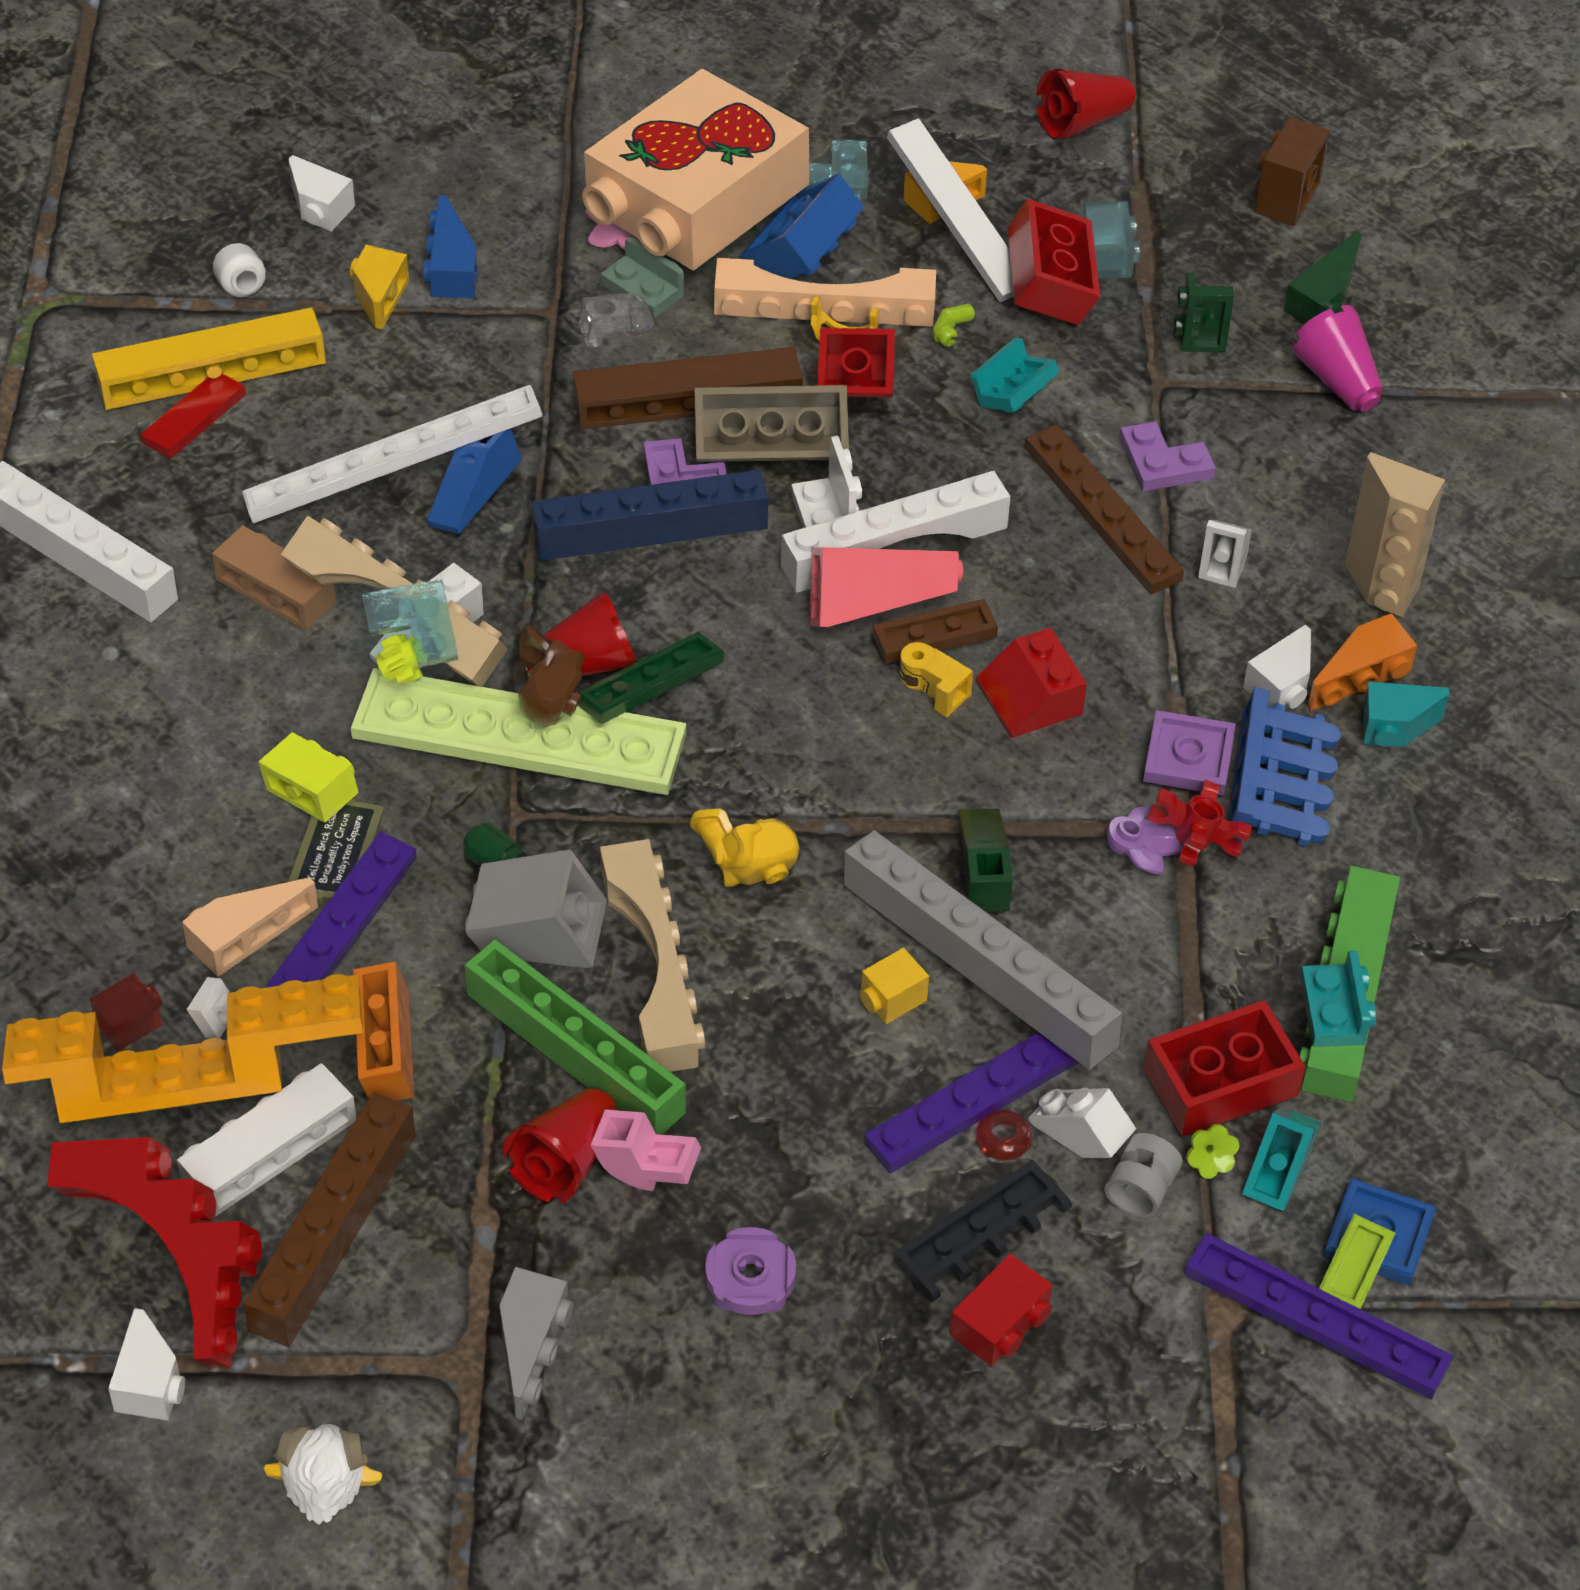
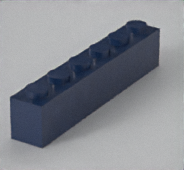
[532,469,768,561]

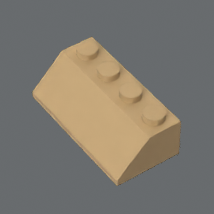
[1345,452,1445,617]

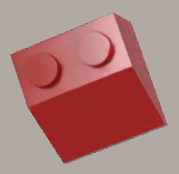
[817,328,896,397]
[976,627,1087,738]

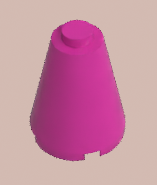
[1290,305,1383,412]

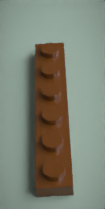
[1024,424,1184,595]

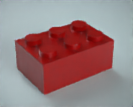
[1007,199,1100,325]
[1143,1000,1305,1137]

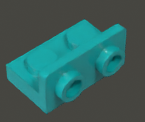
[1300,951,1376,1047]

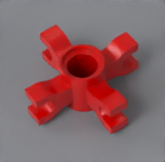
[1147,779,1252,867]

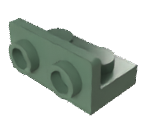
[600,237,684,318]

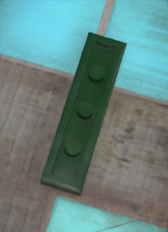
[577,632,724,725]

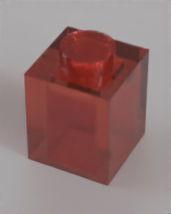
[90,973,163,1052]

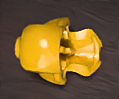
[690,809,800,887]

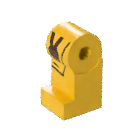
[900,642,973,718]

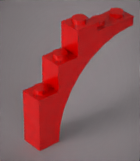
[47,1137,262,1369]

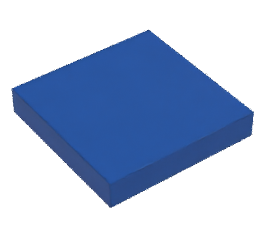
[1324,1178,1436,1286]

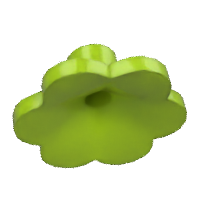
[1186,1124,1239,1179]

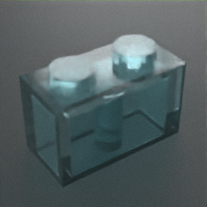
[1083,201,1140,278]

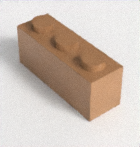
[212,525,337,631]

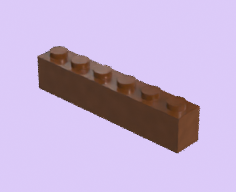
[573,347,803,430]
[243,1092,416,1348]

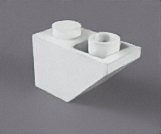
[1028,1088,1136,1158]

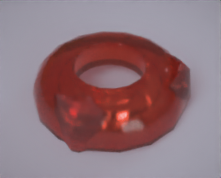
[975,1110,1032,1160]

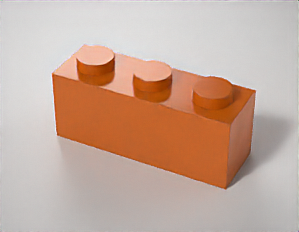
[353,961,415,1101]

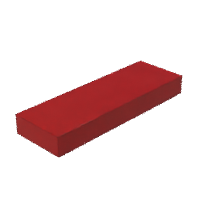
[140,373,246,459]

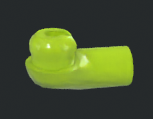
[932,304,975,347]

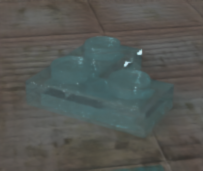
[804,140,868,199]
[362,579,458,667]

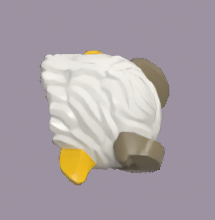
[263,1424,382,1525]

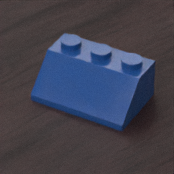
[740,173,864,279]

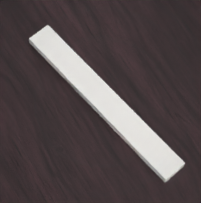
[242,385,543,523]

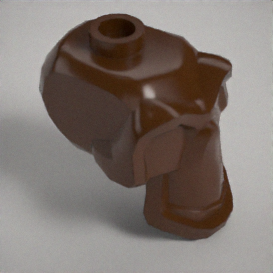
[518,623,585,727]

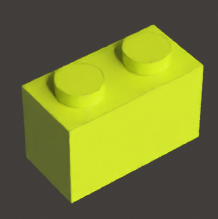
[258,732,359,823]

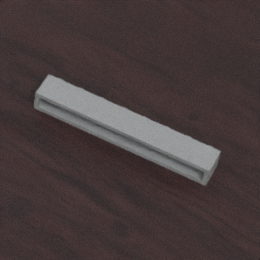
[844,830,1122,1070]

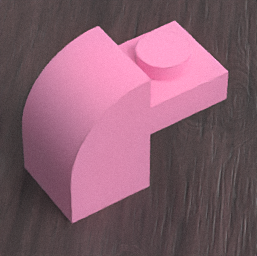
[591,1110,701,1191]

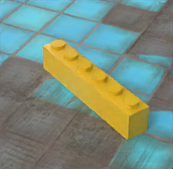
[92,307,326,410]

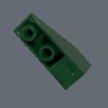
[958,808,1013,912]

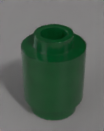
[463,822,526,867]

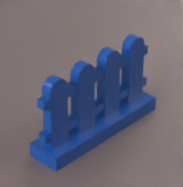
[1228,687,1341,847]

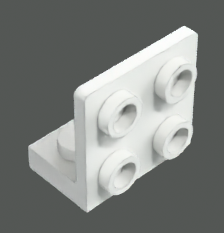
[791,436,862,528]

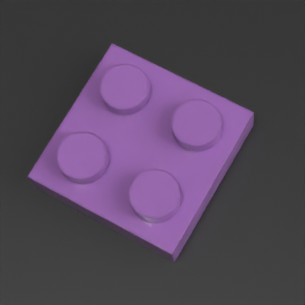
[1143,710,1236,795]

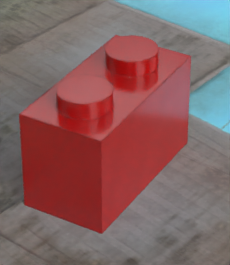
[949,1253,1053,1367]

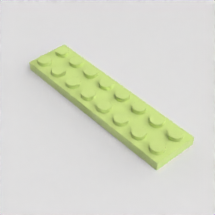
[351,668,686,795]

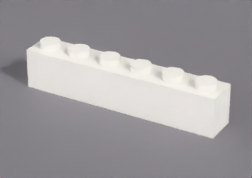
[0,461,178,622]

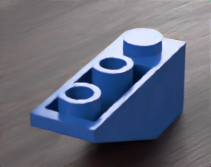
[423,195,478,298]
[427,428,522,534]

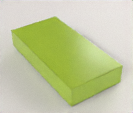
[1319,1214,1396,1309]

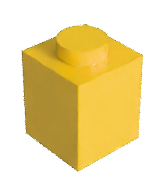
[860,947,929,1024]

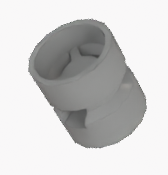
[1104,1133,1183,1218]

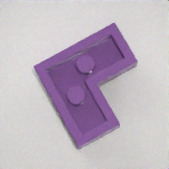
[1119,421,1216,491]
[643,438,726,485]

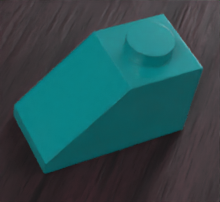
[1362,682,1449,747]
[1242,1105,1323,1211]

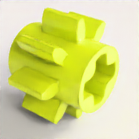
[376,633,427,684]

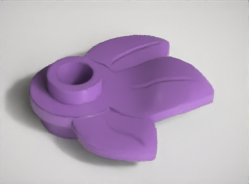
[1107,807,1183,874]

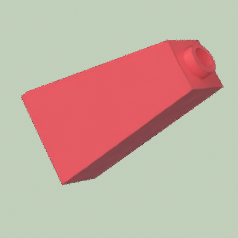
[809,547,963,627]

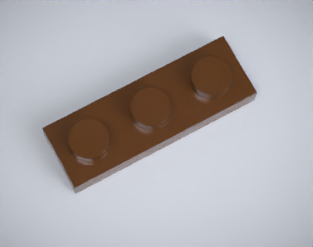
[872,599,998,664]

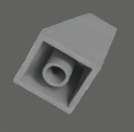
[465,849,607,968]

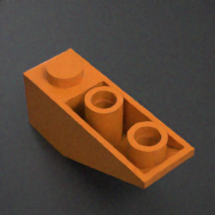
[1308,613,1418,711]

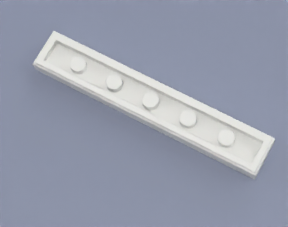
[887,118,1014,302]

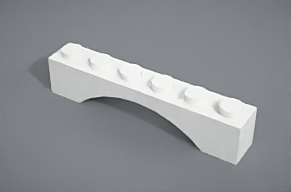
[781,471,1010,593]

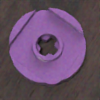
[705,1227,796,1315]

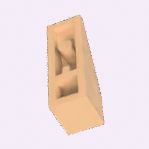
[182,878,318,977]

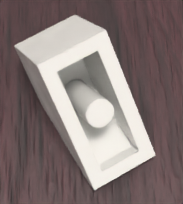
[288,155,355,232]
[1198,520,1252,588]
[1243,625,1311,710]
[108,1308,185,1421]

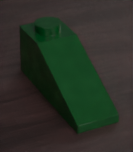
[1284,231,1362,324]

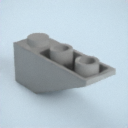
[500,1267,574,1420]

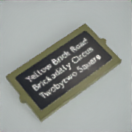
[288,798,385,904]

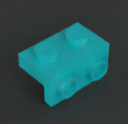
[971,337,1059,412]

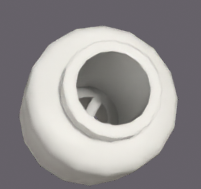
[213,243,266,298]

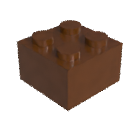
[1253,117,1330,227]

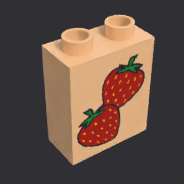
[582,69,810,271]

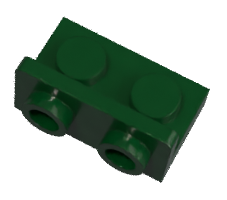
[1174,273,1234,352]

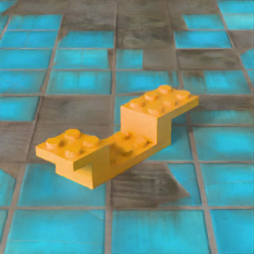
[2,974,363,1123]

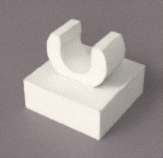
[187,977,230,1038]

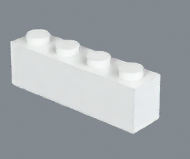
[177,1063,356,1217]

